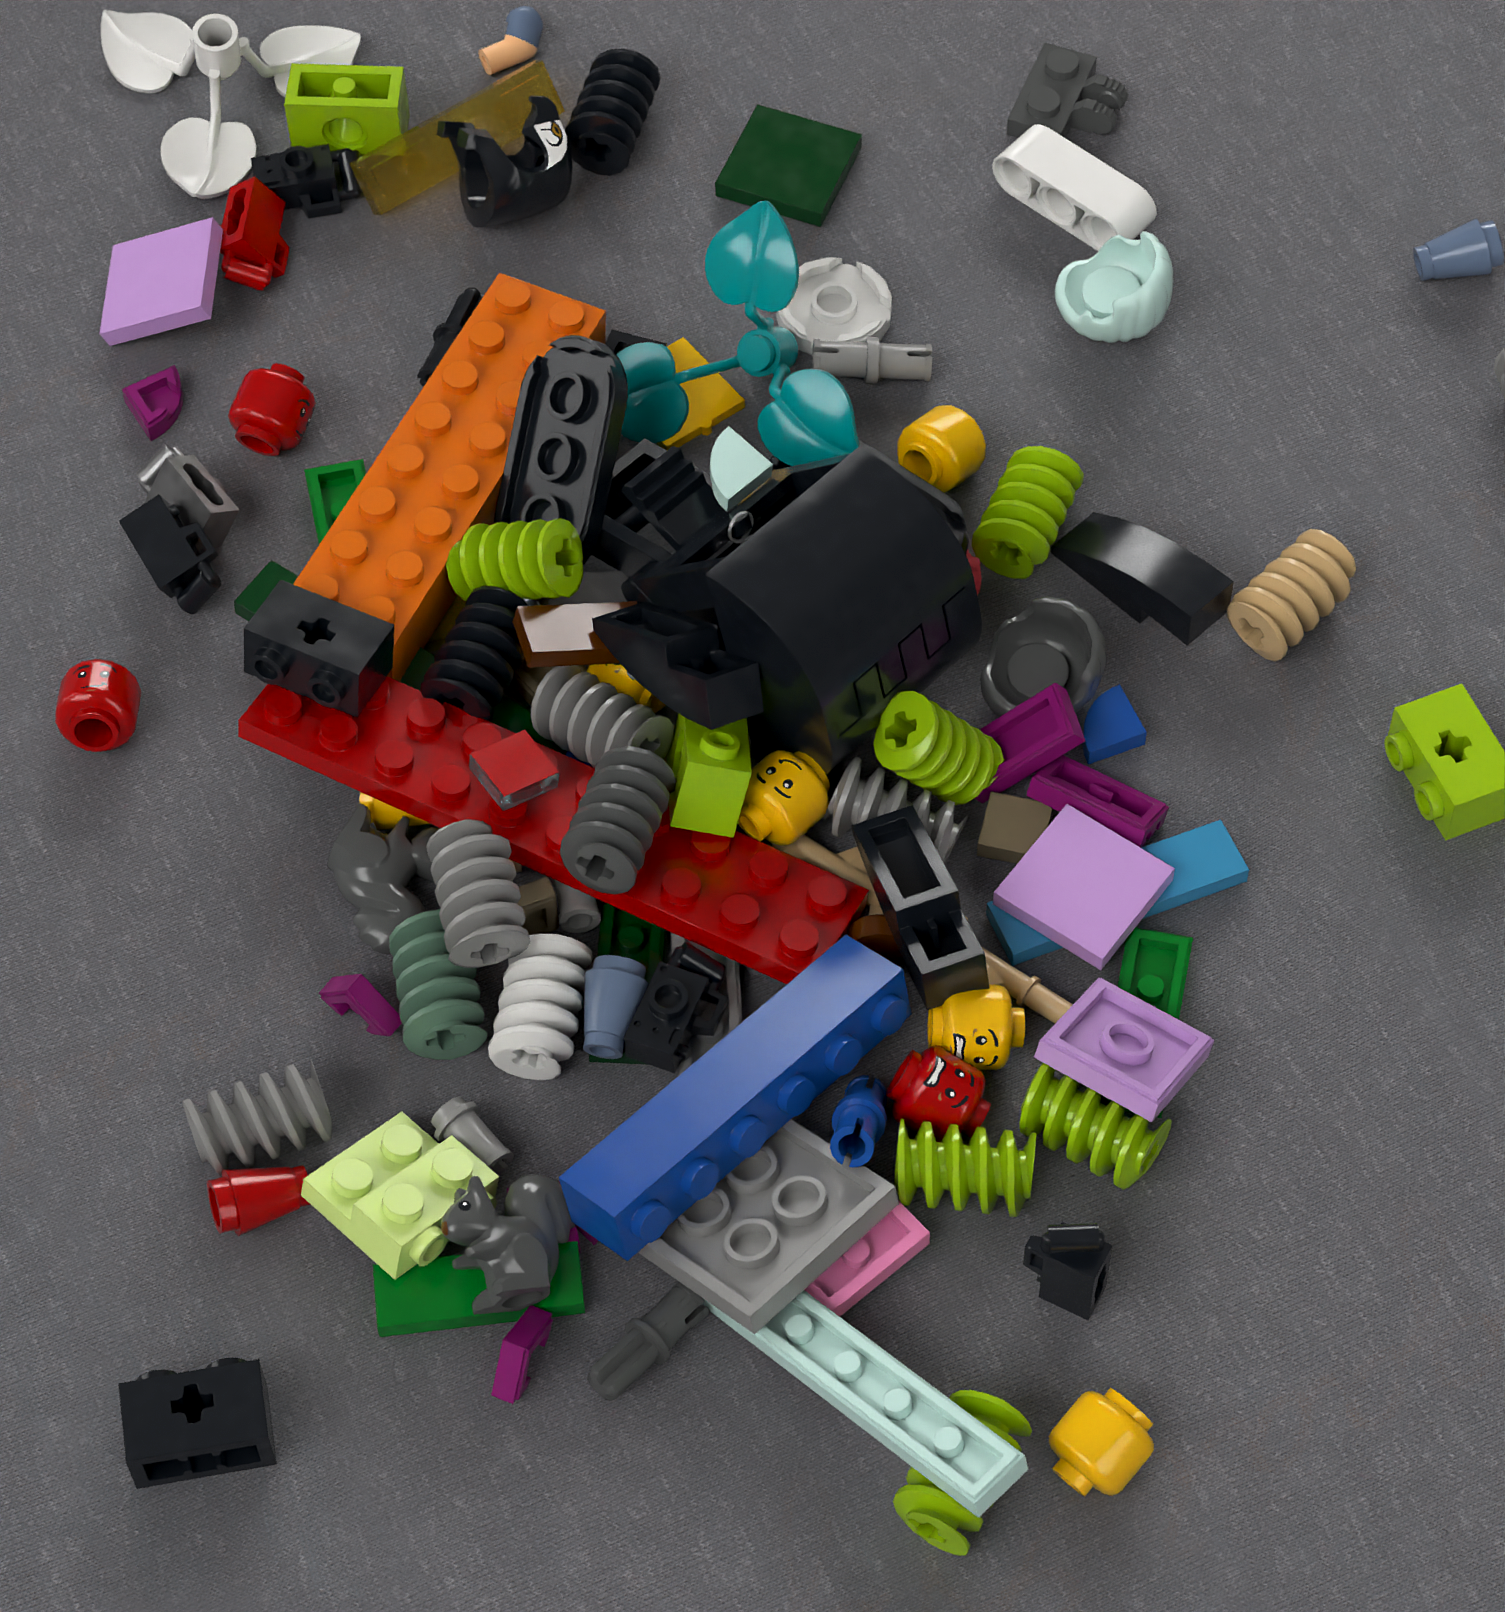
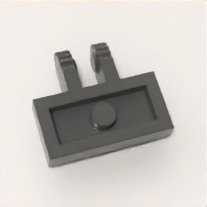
[1007,42,1129,138]

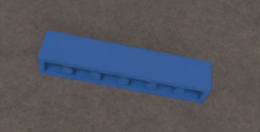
[558,935,912,1261]

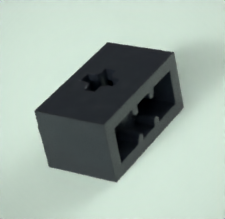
[244,580,394,718]
[118,1357,277,1489]

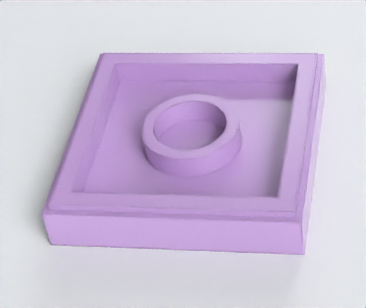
[99,217,223,346]
[993,804,1175,970]
[1034,978,1214,1122]

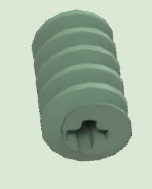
[389,909,487,1060]

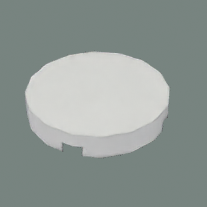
[776,257,892,355]

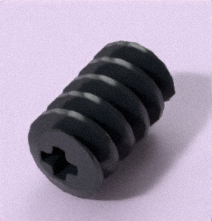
[565,48,661,176]
[420,586,528,722]

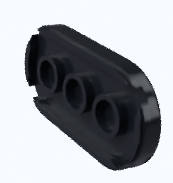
[494,335,628,565]

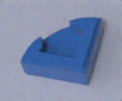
[1082,684,1147,765]

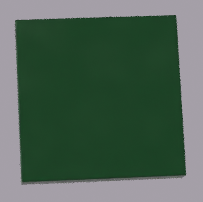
[715,104,862,227]

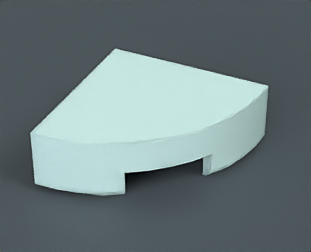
[710,426,773,512]

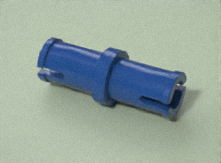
[830,1075,887,1168]

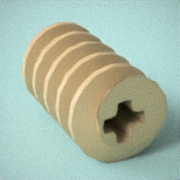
[1227,529,1356,661]

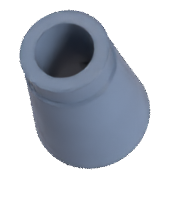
[1413,218,1504,281]
[583,955,649,1059]

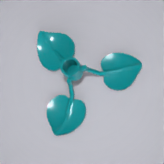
[616,201,860,466]

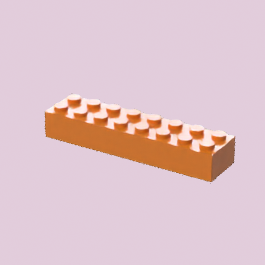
[293,273,606,682]

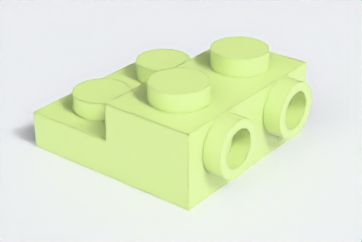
[301,1111,499,1280]

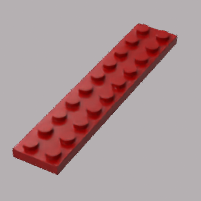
[238,676,869,984]

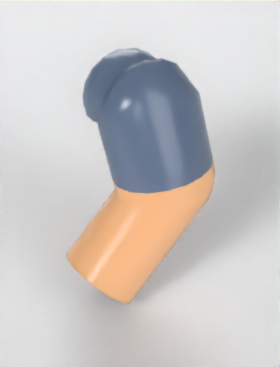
[479,6,543,76]

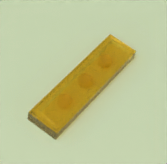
[349,60,565,215]

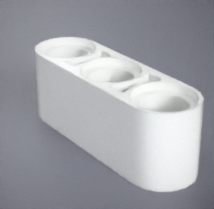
[992,124,1157,251]

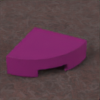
[122,365,183,441]
[319,974,402,1036]
[491,1305,553,1404]

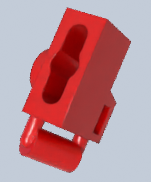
[220,177,290,291]

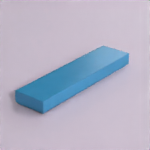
[986,820,1249,966]

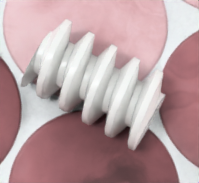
[488,934,593,1080]

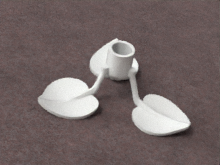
[101,10,361,199]

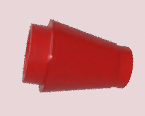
[207,1165,311,1236]

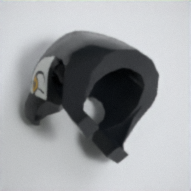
[436,95,572,227]

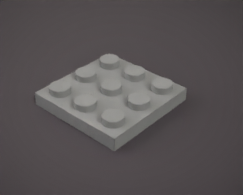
[638,1119,899,1334]

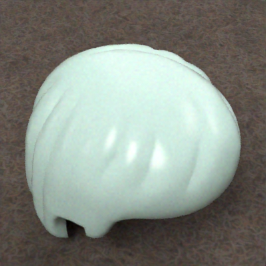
[1055,231,1173,343]

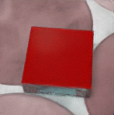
[469,730,560,811]

